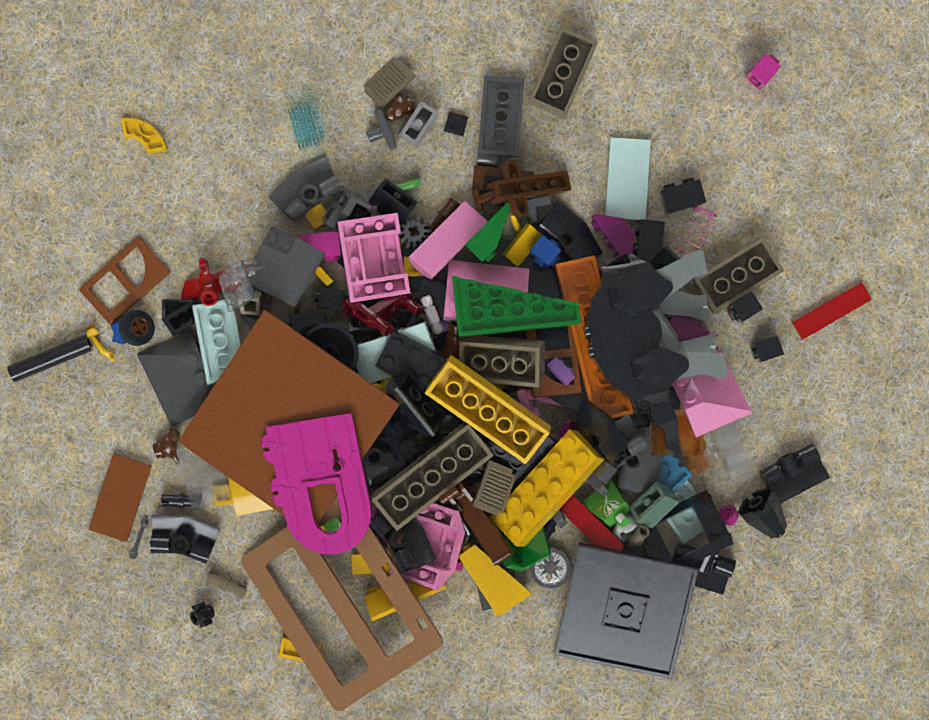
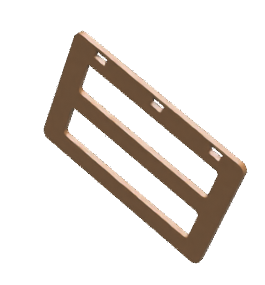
[241,496,443,711]

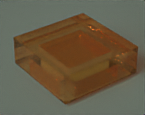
[684,450,710,478]

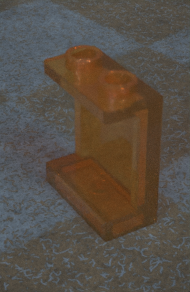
[650,415,706,456]

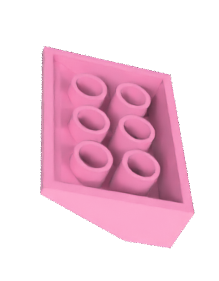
[443,260,529,321]

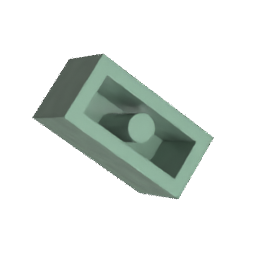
[629,481,679,528]

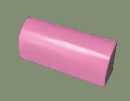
[409,201,488,279]

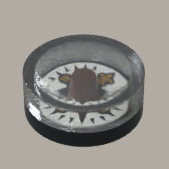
[530,547,571,589]

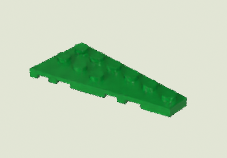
[451,275,581,337]

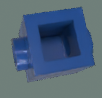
[529,235,561,270]

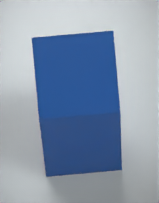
[111,322,126,344]

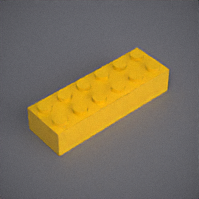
[425,355,551,464]
[491,429,605,546]

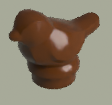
[386,92,415,123]
[153,428,181,464]

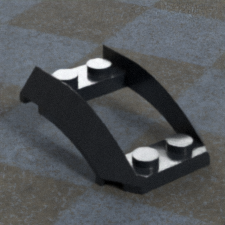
[642,490,733,565]

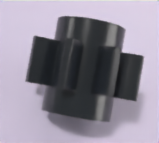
[190,602,215,628]

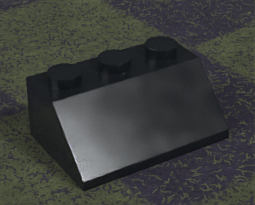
[385,368,446,437]

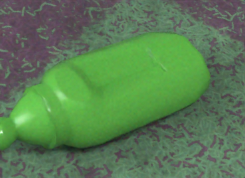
[394,177,421,191]

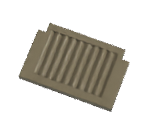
[364,58,416,109]
[472,460,516,516]

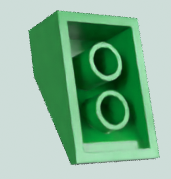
[465,201,511,264]

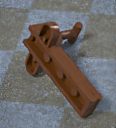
[472,160,571,217]
[439,478,515,566]

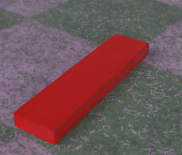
[792,282,872,340]
[559,495,624,550]

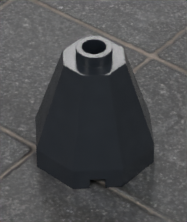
[738,487,787,539]

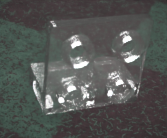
[218,259,262,312]

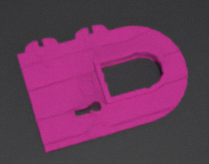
[261,413,372,554]

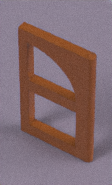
[79,237,171,325]
[525,326,581,398]

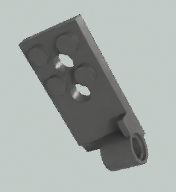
[477,75,525,168]

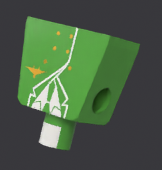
[582,479,630,527]

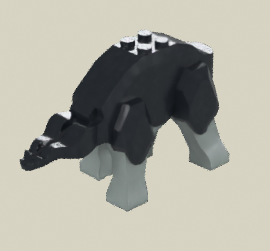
[583,250,729,468]

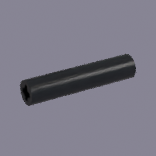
[7,334,93,382]

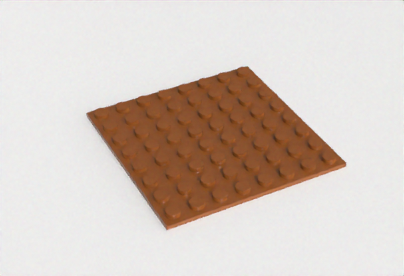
[178,309,400,524]

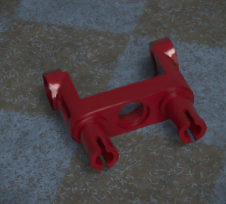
[341,293,424,336]

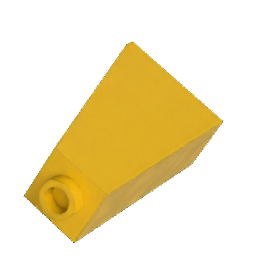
[459,543,532,617]

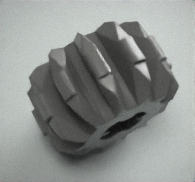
[398,216,432,250]

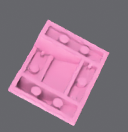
[337,213,410,303]
[671,348,752,437]
[389,503,465,590]

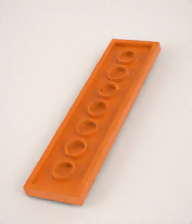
[555,255,633,418]

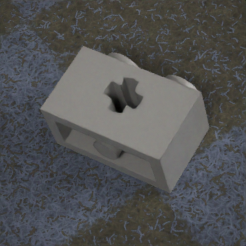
[399,101,439,148]

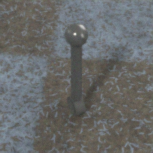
[129,519,148,559]

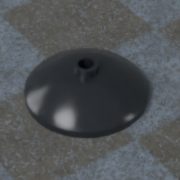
[304,323,359,371]

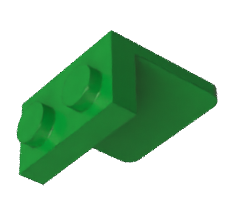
[500,526,551,572]

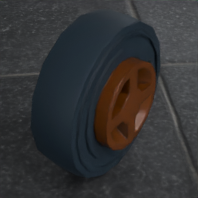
[119,310,155,346]

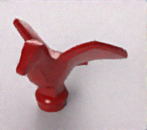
[181,257,244,306]

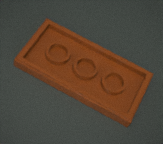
[88,453,152,542]

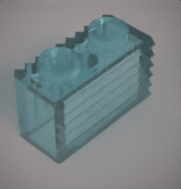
[288,103,326,150]

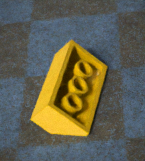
[364,578,447,621]

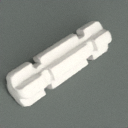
[421,295,444,334]

